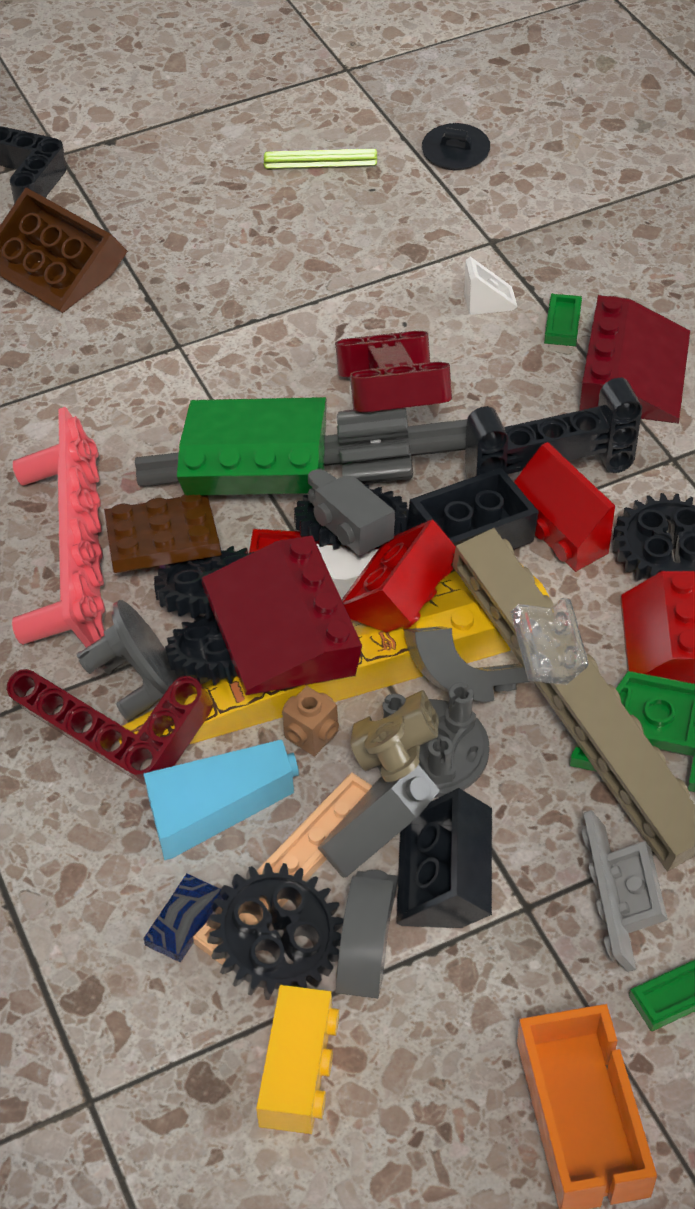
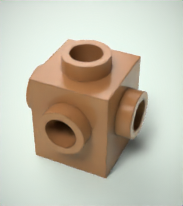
[282,686,339,757]

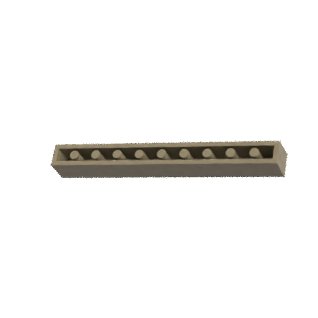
[452,528,695,872]

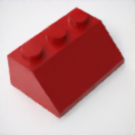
[514,442,615,572]
[342,519,456,633]
[621,571,695,684]

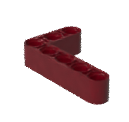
[6,669,213,785]

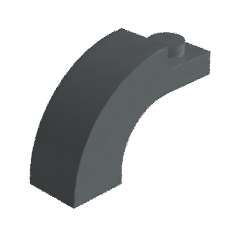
[404,626,529,702]
[335,870,398,999]

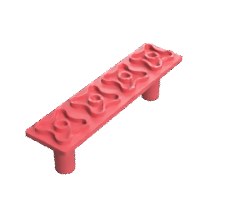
[12,407,105,648]

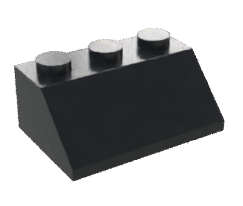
[396,788,492,928]

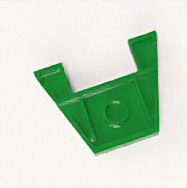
[570,671,695,792]

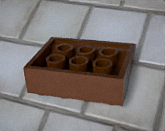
[0,188,128,313]

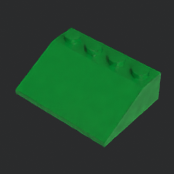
[177,397,327,495]

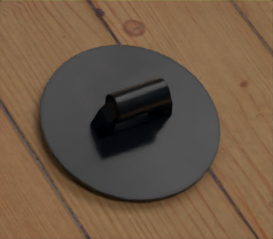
[422,123,490,170]

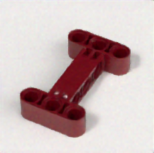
[335,331,452,412]

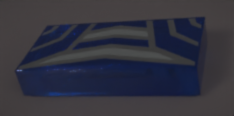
[143,873,222,963]

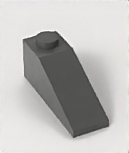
[318,765,440,878]

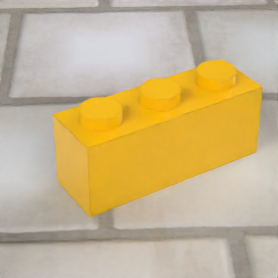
[256,985,339,1134]

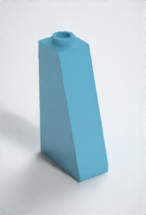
[144,739,299,860]

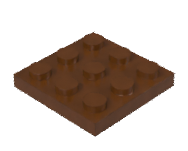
[104,495,221,573]

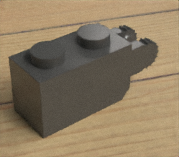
[308,469,395,556]

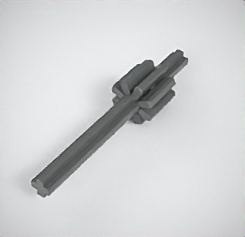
[135,408,467,487]

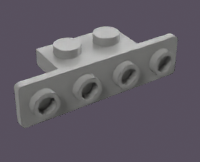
[582,810,668,972]

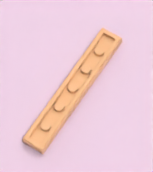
[193,772,372,965]

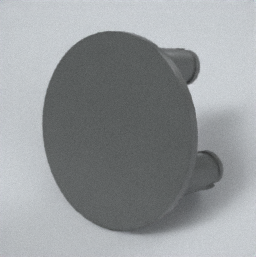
[76,600,180,721]
[377,683,490,798]

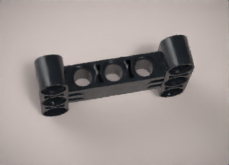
[465,377,642,479]

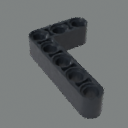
[0,126,67,204]

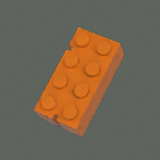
[517,1004,657,1209]

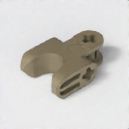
[350,690,439,782]

